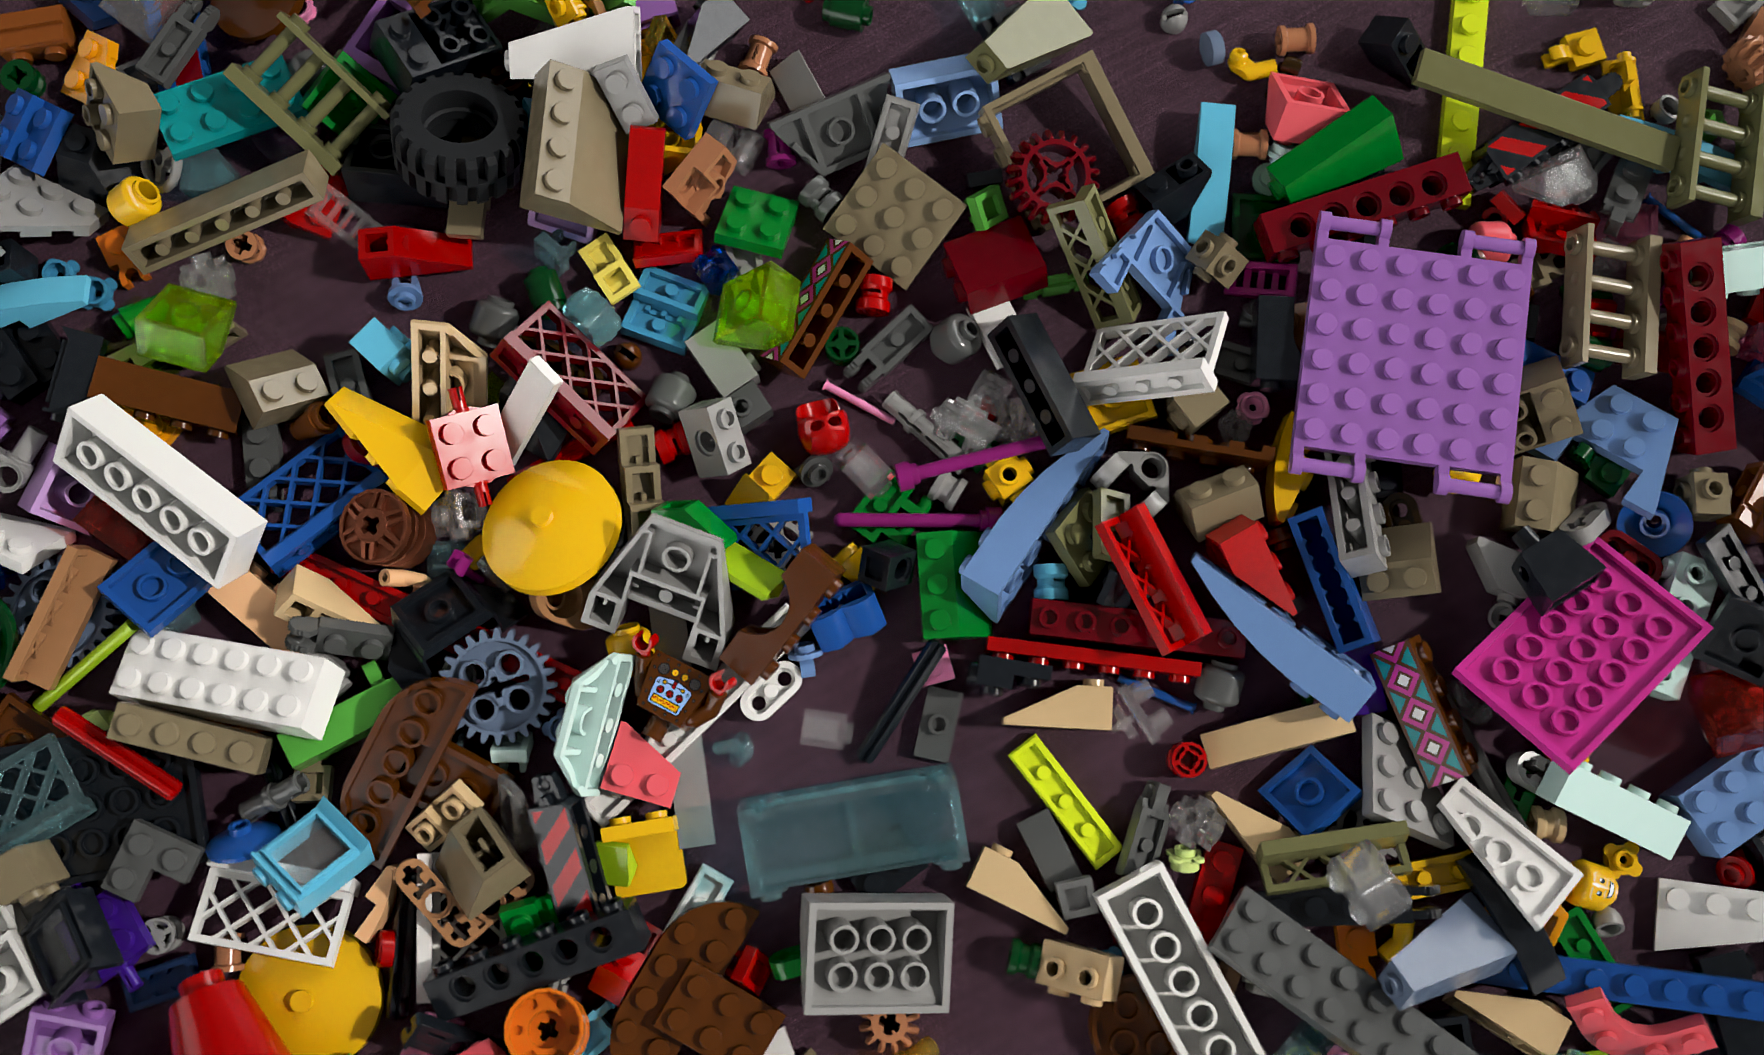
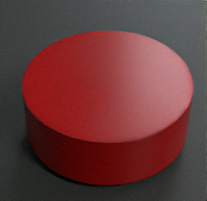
[374,930,395,968]

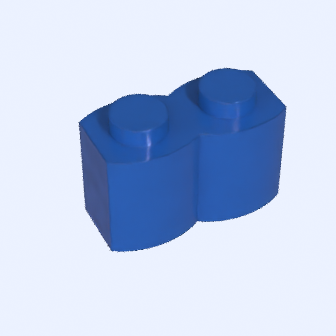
[810,580,887,652]

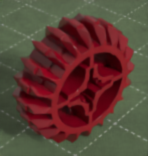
[1005,129,1100,225]

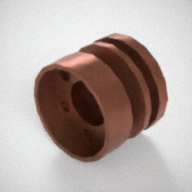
[339,489,437,569]

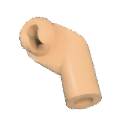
[379,568,432,592]

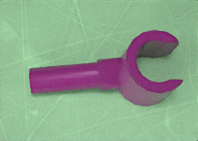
[446,549,484,584]

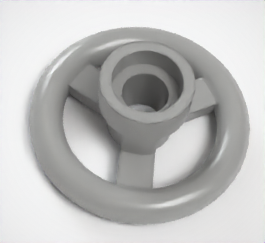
[140,128,189,194]

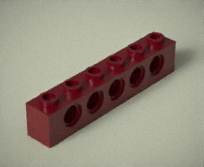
[1253,152,1472,263]
[1660,237,1737,456]
[1026,598,1246,661]

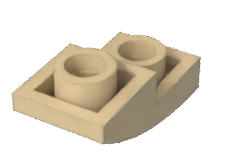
[404,778,484,853]

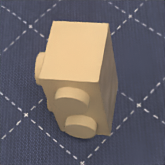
[1035,939,1125,1007]

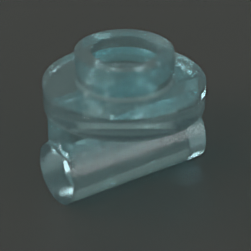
[712,732,754,768]

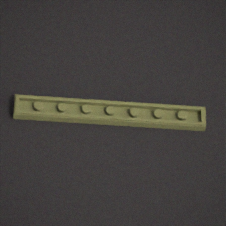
[1411,48,1681,173]

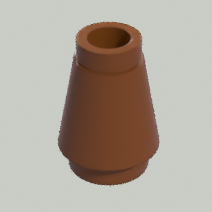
[290,401,339,441]

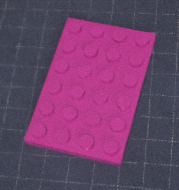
[1451,537,1714,775]

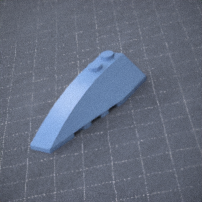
[959,428,1110,623]
[1191,551,1377,723]

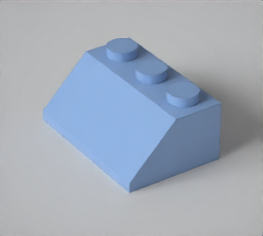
[888,53,1003,148]

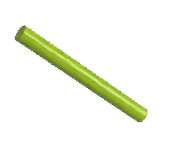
[33,619,139,712]

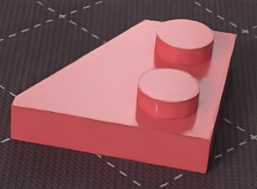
[600,721,681,809]

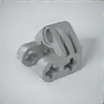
[1089,451,1169,518]

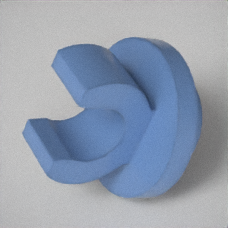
[387,275,423,311]
[788,641,823,678]

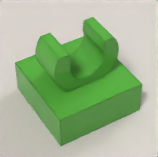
[963,185,1009,231]

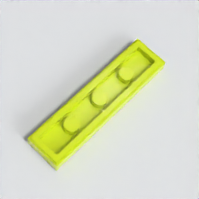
[1007,733,1123,870]

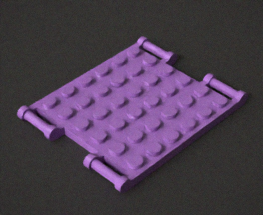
[1288,210,1537,504]

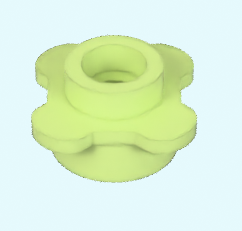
[1166,844,1205,873]

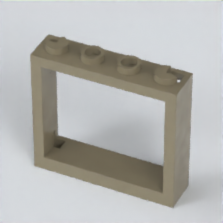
[977,50,1155,236]

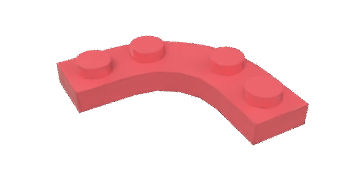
[1564,986,1718,1055]

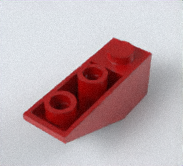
[358,226,474,280]
[1205,514,1297,616]

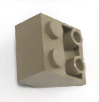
[82,62,162,165]
[1514,355,1583,455]
[435,806,531,921]

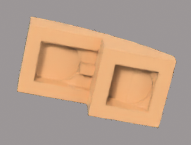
[354,864,398,944]

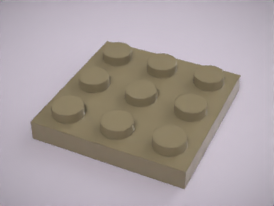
[823,143,968,290]

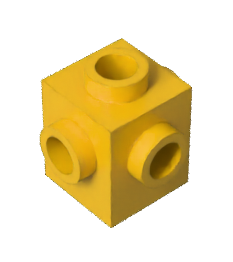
[982,456,1034,506]

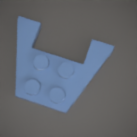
[1089,209,1194,356]
[1526,385,1679,521]

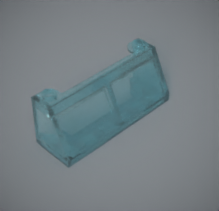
[737,763,970,902]

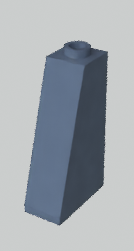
[1377,892,1517,1011]

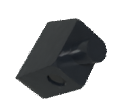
[1511,525,1607,617]

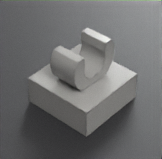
[1054,874,1099,921]

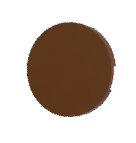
[211,0,305,44]
[1088,970,1177,1055]

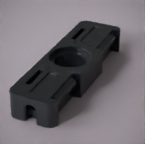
[401,1012,511,1055]

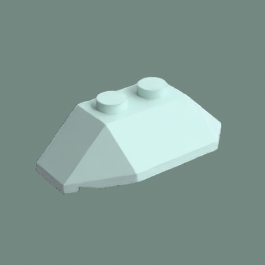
[554,652,635,797]

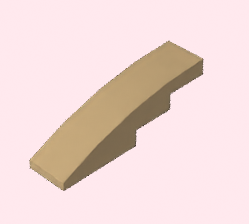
[1200,703,1356,769]

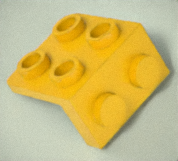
[600,810,687,898]

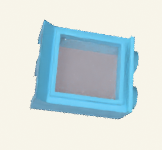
[250,795,375,918]

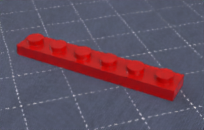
[985,636,1202,684]

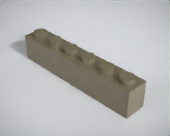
[121,149,329,275]

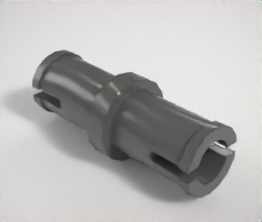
[239,771,310,823]

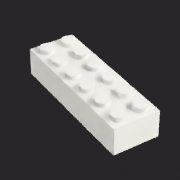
[53,394,268,589]
[109,628,345,741]
[1092,859,1266,1055]

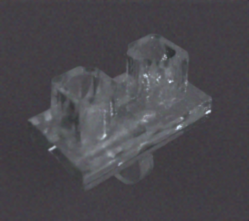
[929,394,1002,454]
[1111,678,1174,745]

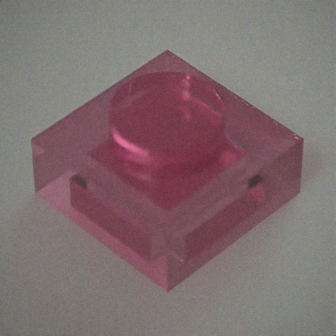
[1618,204,1658,241]

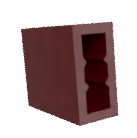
[941,215,1048,315]

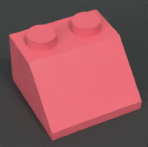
[1265,72,1350,146]

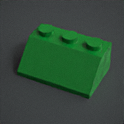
[915,530,993,642]

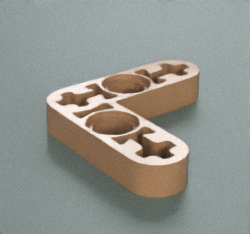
[395,858,535,948]

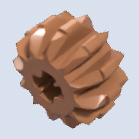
[1721,34,1764,92]
[859,1014,920,1054]

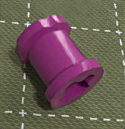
[763,128,796,170]

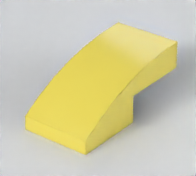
[578,232,642,306]

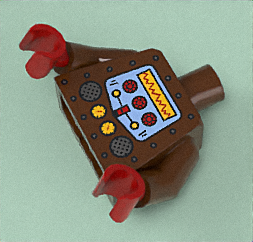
[632,629,737,743]

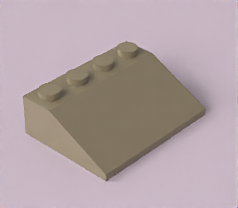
[519,59,629,235]

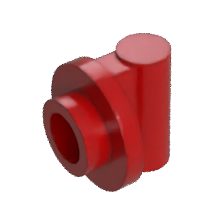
[1716,848,1757,889]

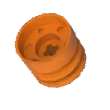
[504,988,590,1055]

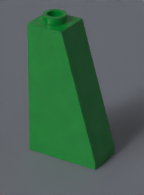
[1266,95,1404,205]

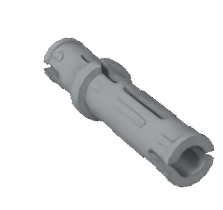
[882,390,967,475]

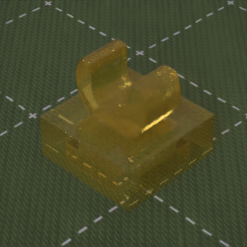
[641,15,678,57]

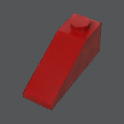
[623,125,666,243]

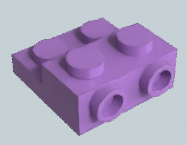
[22,994,116,1055]

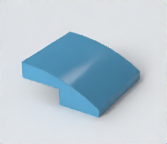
[620,267,710,356]

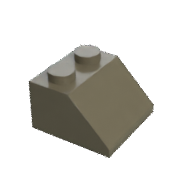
[701,59,775,130]
[1162,346,1230,440]
[224,349,330,430]
[1499,456,1579,538]
[1170,465,1264,542]
[1359,522,1441,601]
[0,839,71,906]

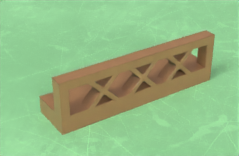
[2,544,118,691]

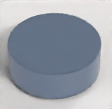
[1199,30,1225,67]

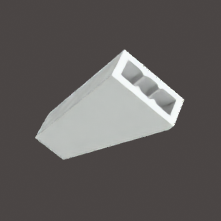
[504,6,642,79]

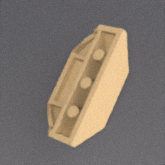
[411,319,488,425]

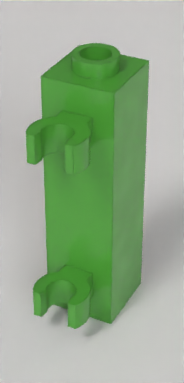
[276,660,402,771]

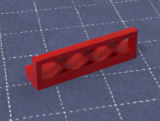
[1094,502,1212,657]

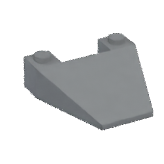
[581,513,735,671]

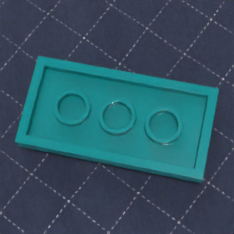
[154,54,308,162]

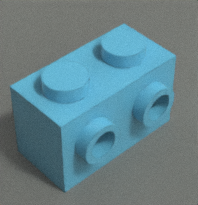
[349,317,412,386]

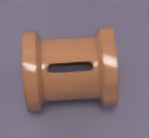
[1275,23,1316,56]
[738,34,778,76]
[1232,128,1269,160]
[225,231,267,264]
[210,932,245,972]

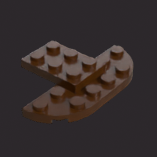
[340,677,515,870]
[610,900,786,1055]

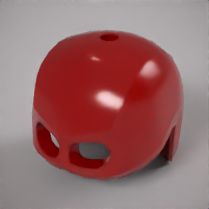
[796,398,850,456]

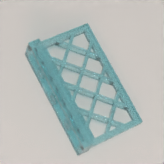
[0,733,97,855]

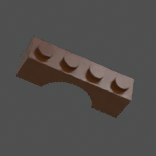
[719,543,846,686]

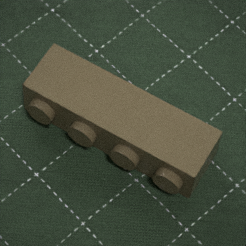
[106,702,276,775]

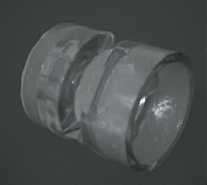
[706,118,764,176]

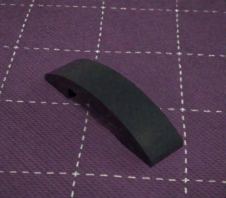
[1455,852,1567,996]

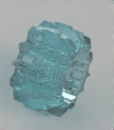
[562,287,622,347]

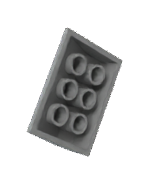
[800,893,955,1015]

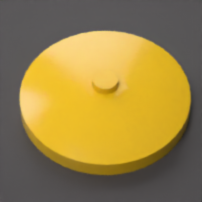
[482,460,622,596]
[239,923,385,1055]

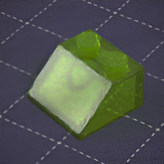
[713,260,801,350]
[134,283,237,373]

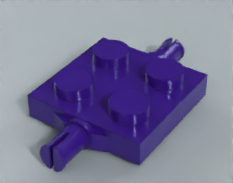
[55,882,156,993]

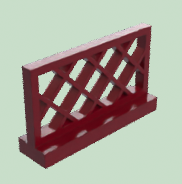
[489,300,647,455]

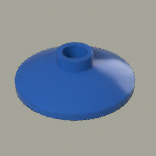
[1616,491,1694,558]
[205,819,281,864]

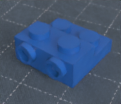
[0,88,74,177]

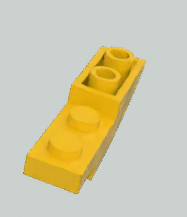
[1265,411,1314,527]

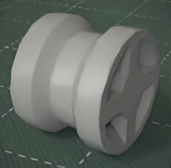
[927,472,969,511]
[145,915,186,955]

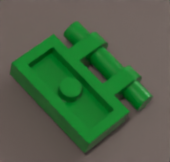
[850,467,935,546]

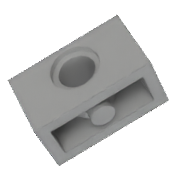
[678,396,752,478]

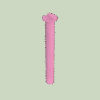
[821,379,896,425]

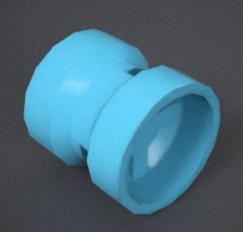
[1033,563,1069,601]

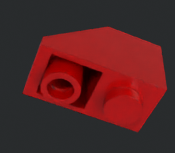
[588,921,663,1007]

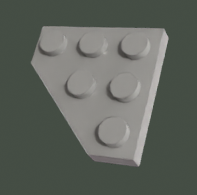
[0,164,110,237]
[1362,713,1454,850]

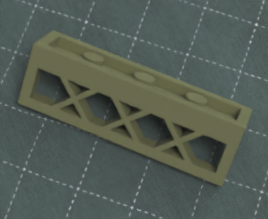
[1046,183,1143,330]
[1255,820,1413,896]

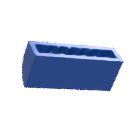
[1287,506,1381,654]

